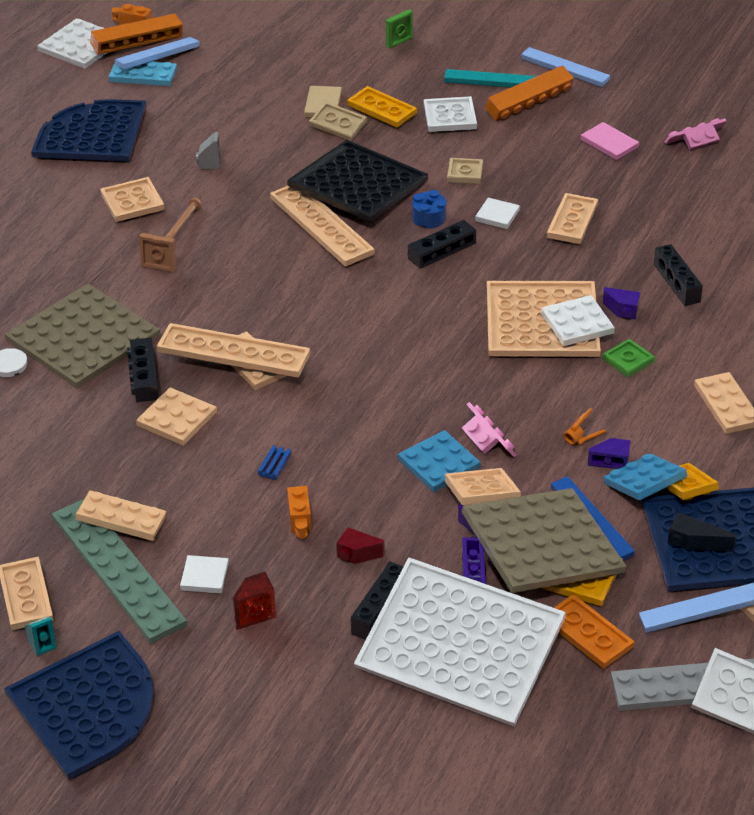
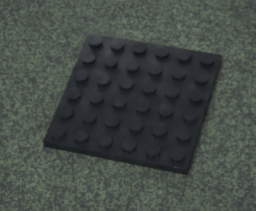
[287,139,428,222]

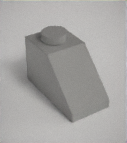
[196,132,221,169]

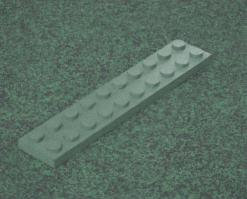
[52,499,187,644]

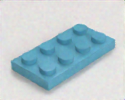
[109,61,177,86]

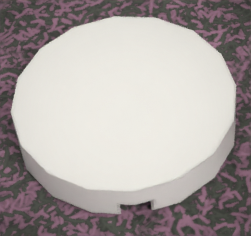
[0,349,28,377]

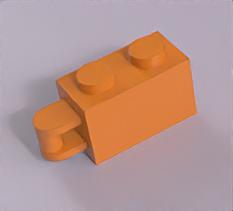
[111,4,152,25]
[287,486,311,539]

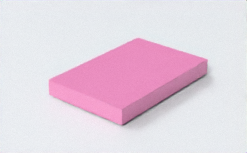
[580,122,639,160]

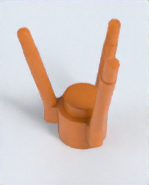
[563,408,606,445]

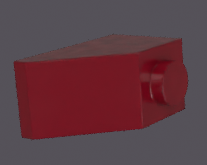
[336,527,385,564]

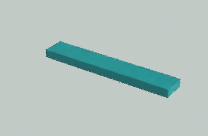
[444,69,536,88]

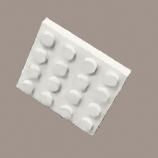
[37,18,107,69]

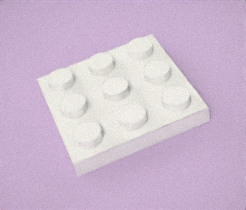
[424,96,477,132]
[541,295,615,346]
[691,648,754,734]

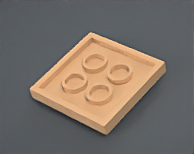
[100,177,165,222]
[136,387,217,446]
[445,468,521,505]

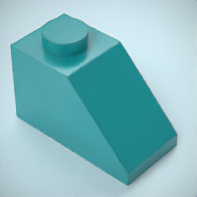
[25,617,57,656]

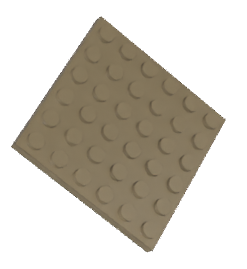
[5,284,161,388]
[462,488,627,593]

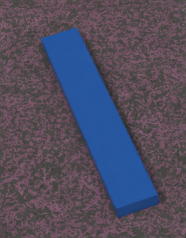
[551,476,635,561]

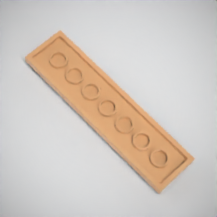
[270,186,374,267]
[157,323,310,378]

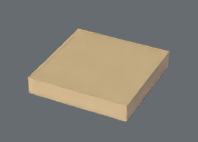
[447,158,483,184]

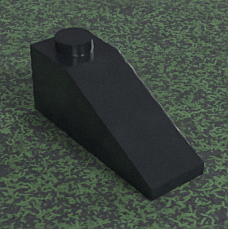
[668,513,737,552]

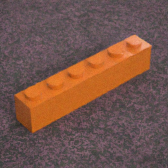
[90,13,183,55]
[485,65,574,121]

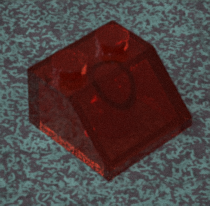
[232,572,276,630]

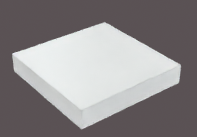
[475,198,520,229]
[180,555,229,593]

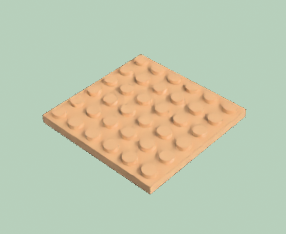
[487,281,601,357]

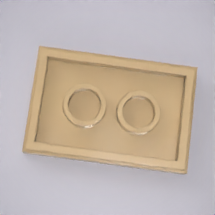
[304,86,342,117]
[309,101,367,141]

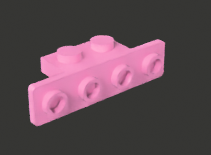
[664,118,727,150]
[462,402,517,457]

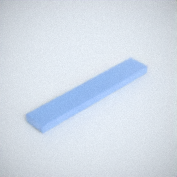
[115,37,200,69]
[521,47,610,87]
[639,583,754,633]

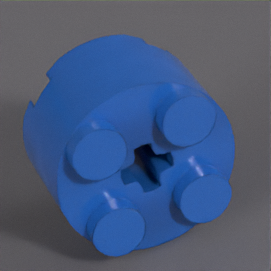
[412,190,447,229]

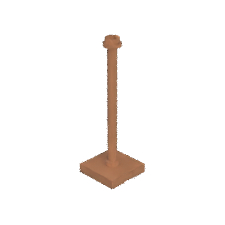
[139,198,201,272]

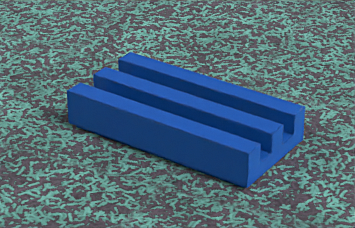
[258,445,291,480]

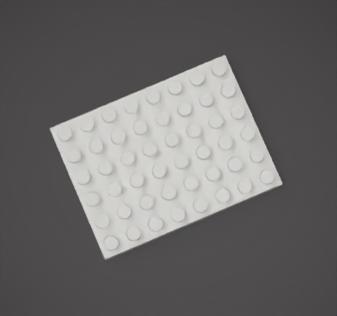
[354,558,566,727]

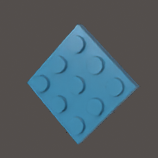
[398,430,481,492]
[603,454,687,500]

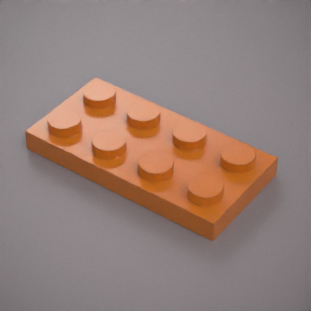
[554,594,635,669]

